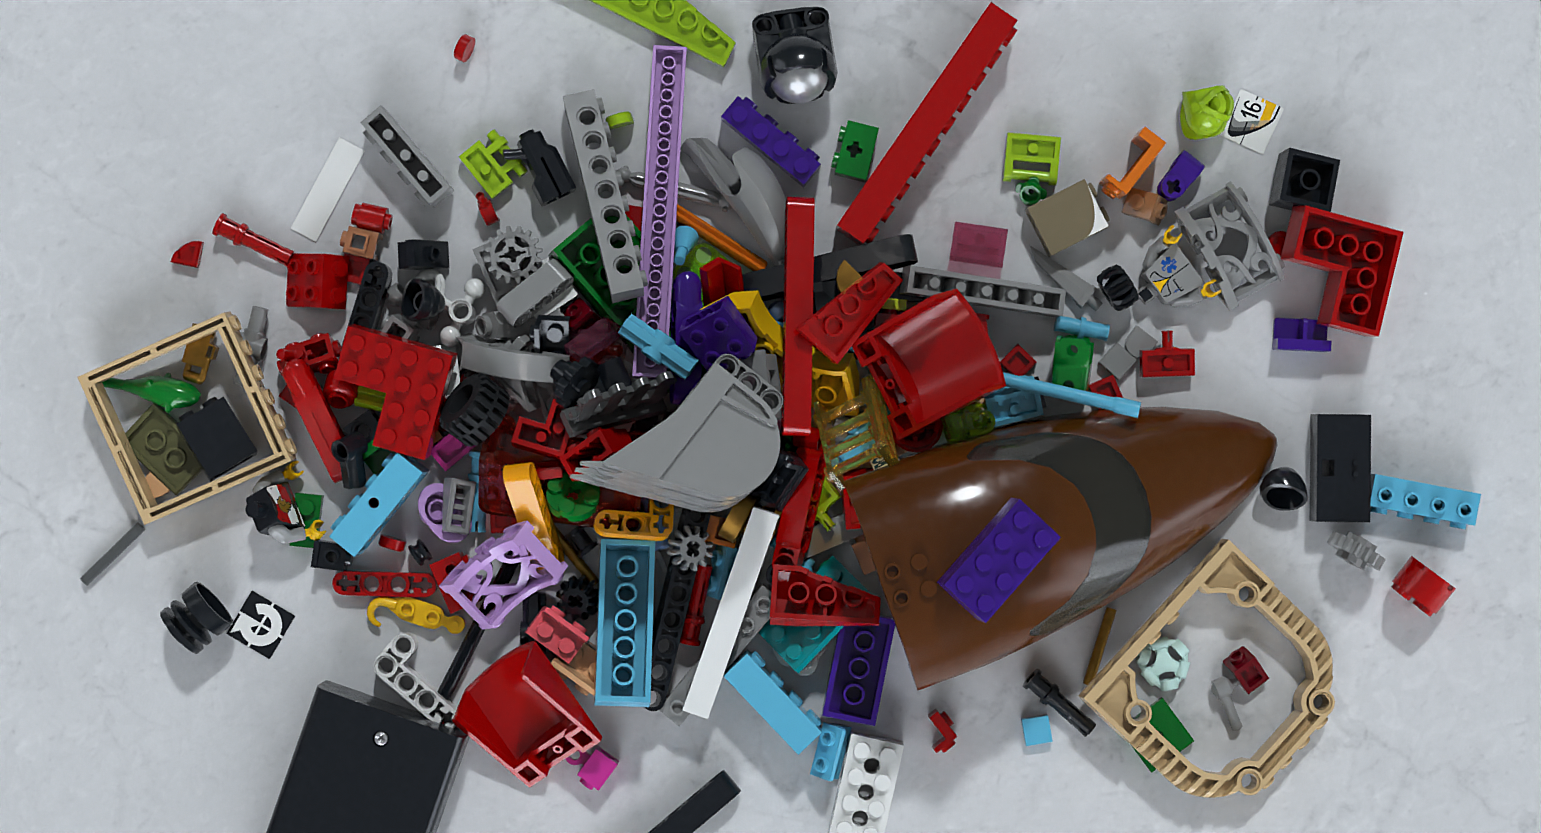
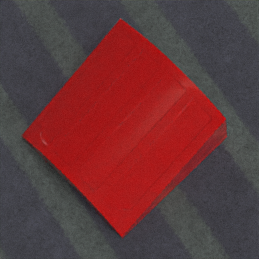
[852,289,1006,441]
[452,641,602,788]

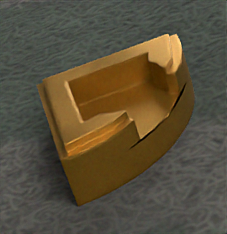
[836,260,862,293]

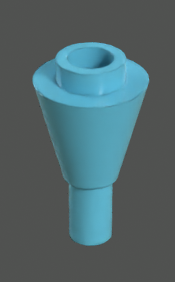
[674,226,699,265]

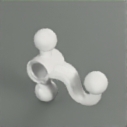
[405,269,485,347]

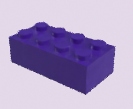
[937,498,1061,623]
[822,615,895,726]

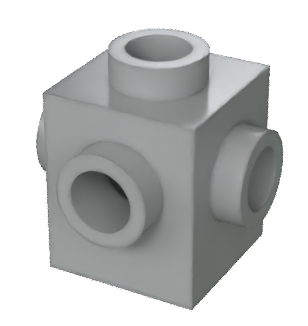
[380,314,421,342]

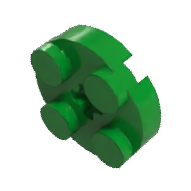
[546,472,600,522]

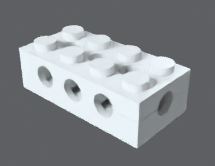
[828,730,904,833]

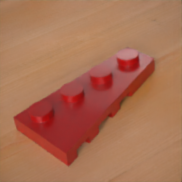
[796,262,903,364]

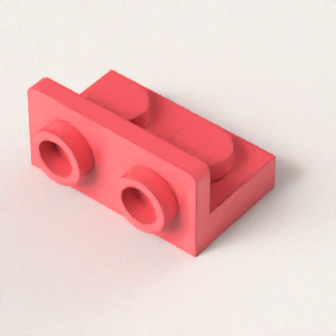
[525,605,590,664]

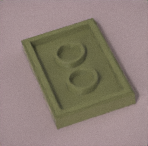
[125,403,202,496]

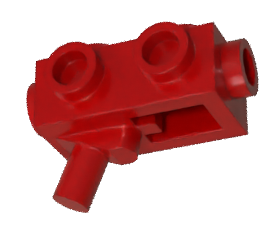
[276,333,341,376]

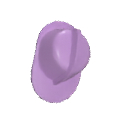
[418,483,472,543]

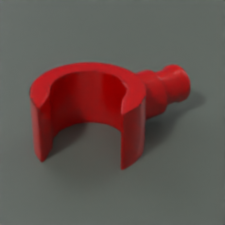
[475,192,500,226]

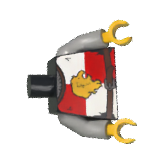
[245,461,326,544]

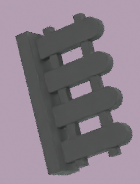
[559,371,677,438]

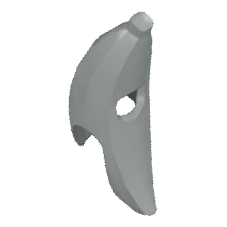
[681,138,786,266]

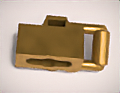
[182,323,219,385]

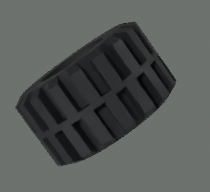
[439,373,510,447]

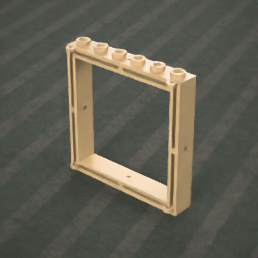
[77,311,297,525]

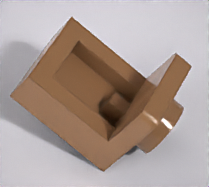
[1122,188,1168,226]

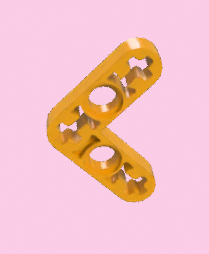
[593,498,674,541]

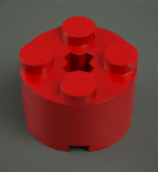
[1391,556,1456,617]

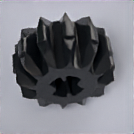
[1097,264,1139,311]
[556,575,598,621]

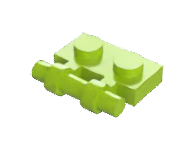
[458,129,528,199]

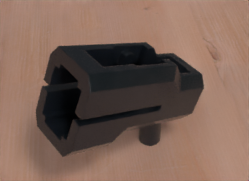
[503,129,576,207]

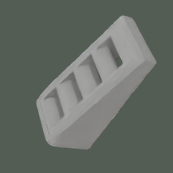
[442,478,476,535]

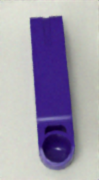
[669,271,703,404]

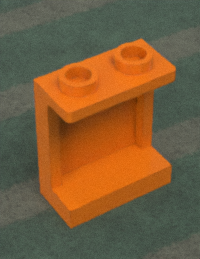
[1099,127,1166,199]

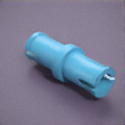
[1054,316,1110,341]

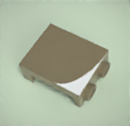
[1025,179,1110,257]

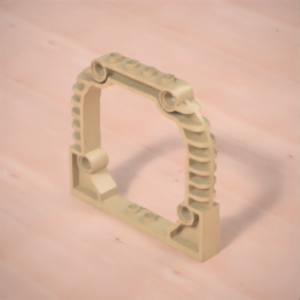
[1078,539,1335,798]

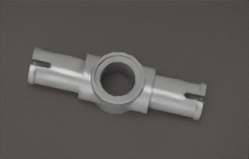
[233,306,269,387]

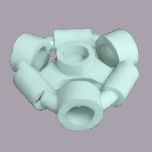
[1136,636,1190,691]

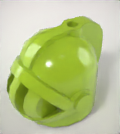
[1180,85,1234,140]

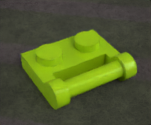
[1003,132,1061,186]

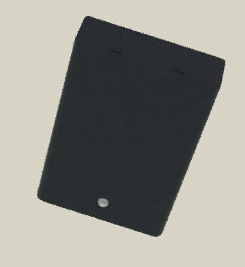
[266,680,470,833]

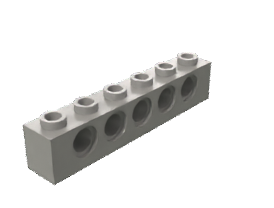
[899,265,1067,317]
[660,583,771,726]

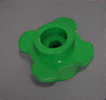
[1015,176,1047,206]

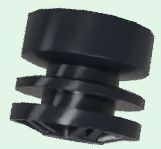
[160,582,233,654]

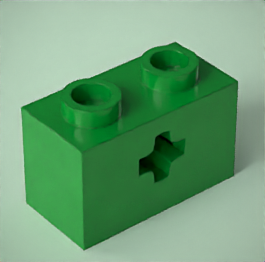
[831,120,879,182]

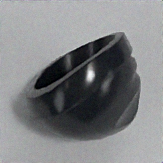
[401,278,445,322]
[1259,467,1308,511]

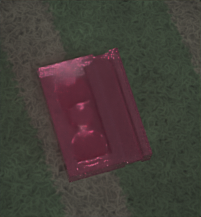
[949,222,1008,268]

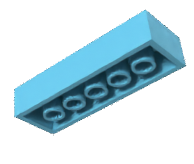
[594,539,655,707]

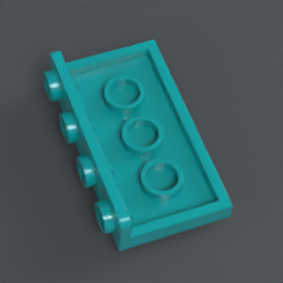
[758,555,872,674]

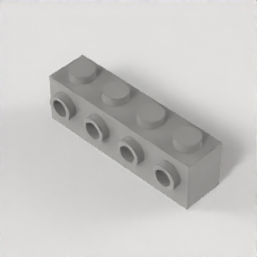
[360,105,454,207]

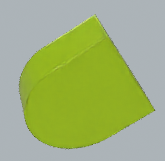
[605,111,634,130]

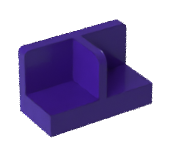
[1272,318,1332,352]

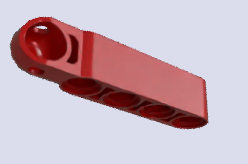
[282,358,344,483]
[772,446,828,569]

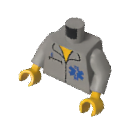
[1137,225,1221,307]

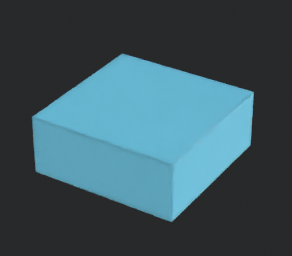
[1021,714,1053,746]

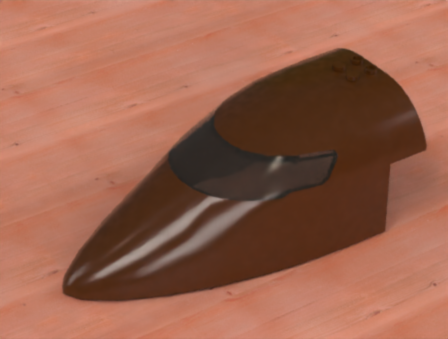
[844,407,1277,691]

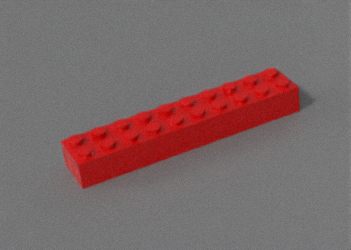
[836,2,1018,245]

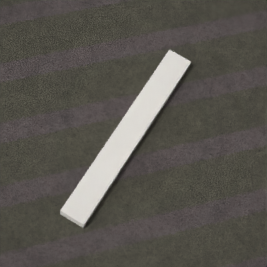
[683,506,779,719]

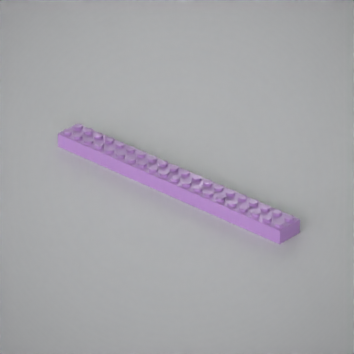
[632,45,687,379]

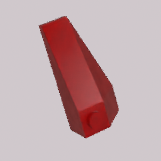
[770,564,881,626]

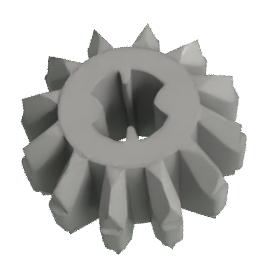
[667,526,714,571]

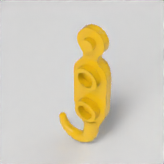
[367,596,465,634]

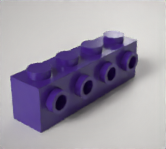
[721,96,821,188]

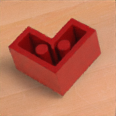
[511,398,578,461]

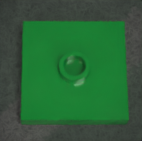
[1132,697,1194,773]

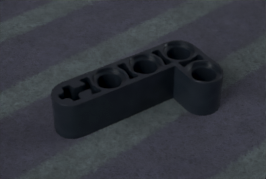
[341,261,393,349]

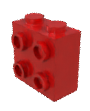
[559,427,633,483]

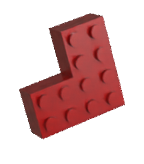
[1280,205,1404,337]
[334,324,458,460]

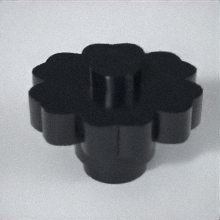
[550,357,600,408]

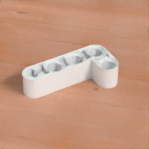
[373,632,457,728]

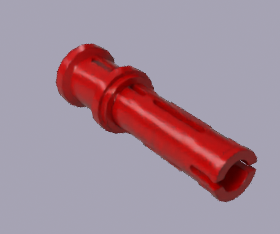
[212,213,294,267]
[680,564,713,646]

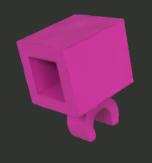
[566,746,619,791]

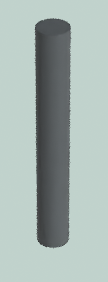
[80,522,145,586]

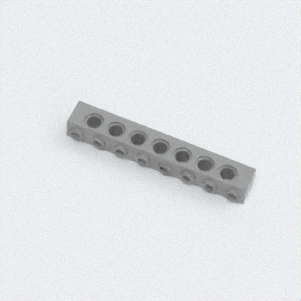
[563,89,648,303]

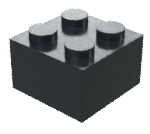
[1269,147,1340,212]

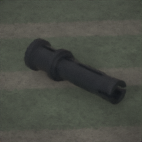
[1023,669,1096,737]

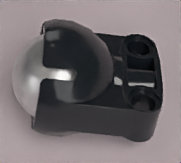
[752,7,838,104]

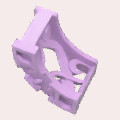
[439,521,568,629]

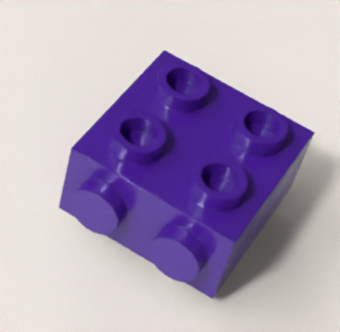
[679,296,758,371]

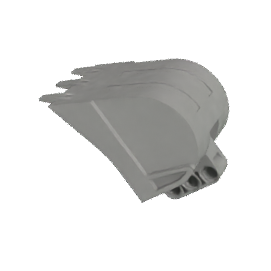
[570,354,783,512]

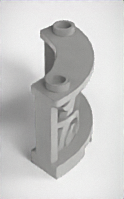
[1174,181,1285,311]

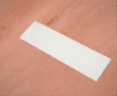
[291,137,365,242]

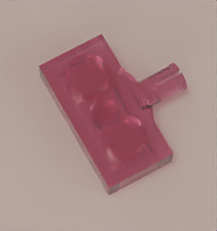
[564,317,621,361]

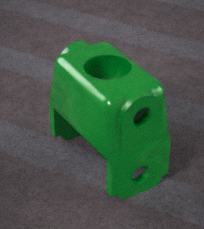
[1052,335,1094,391]

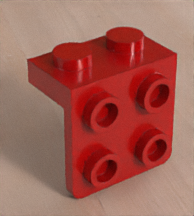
[286,253,349,310]

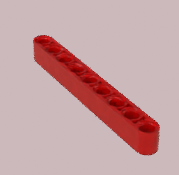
[781,197,815,436]

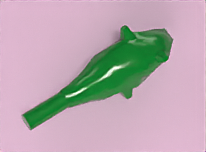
[102,373,201,413]

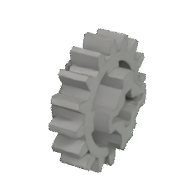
[484,226,543,284]
[1327,531,1386,571]

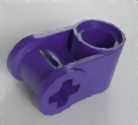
[1157,150,1205,202]

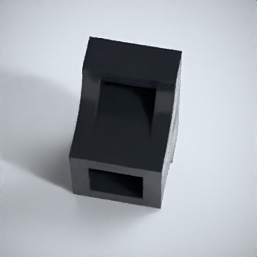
[397,239,449,270]

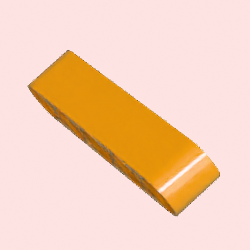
[503,462,564,570]

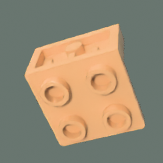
[551,642,596,696]

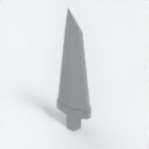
[1030,246,1103,311]

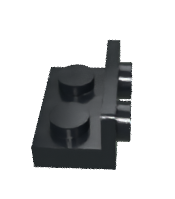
[530,315,571,361]

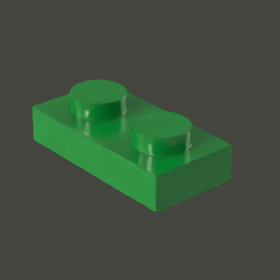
[289,492,324,548]

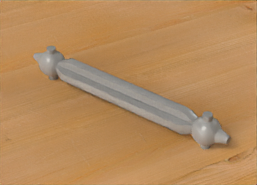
[615,166,732,212]

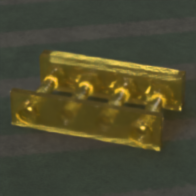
[813,375,899,491]

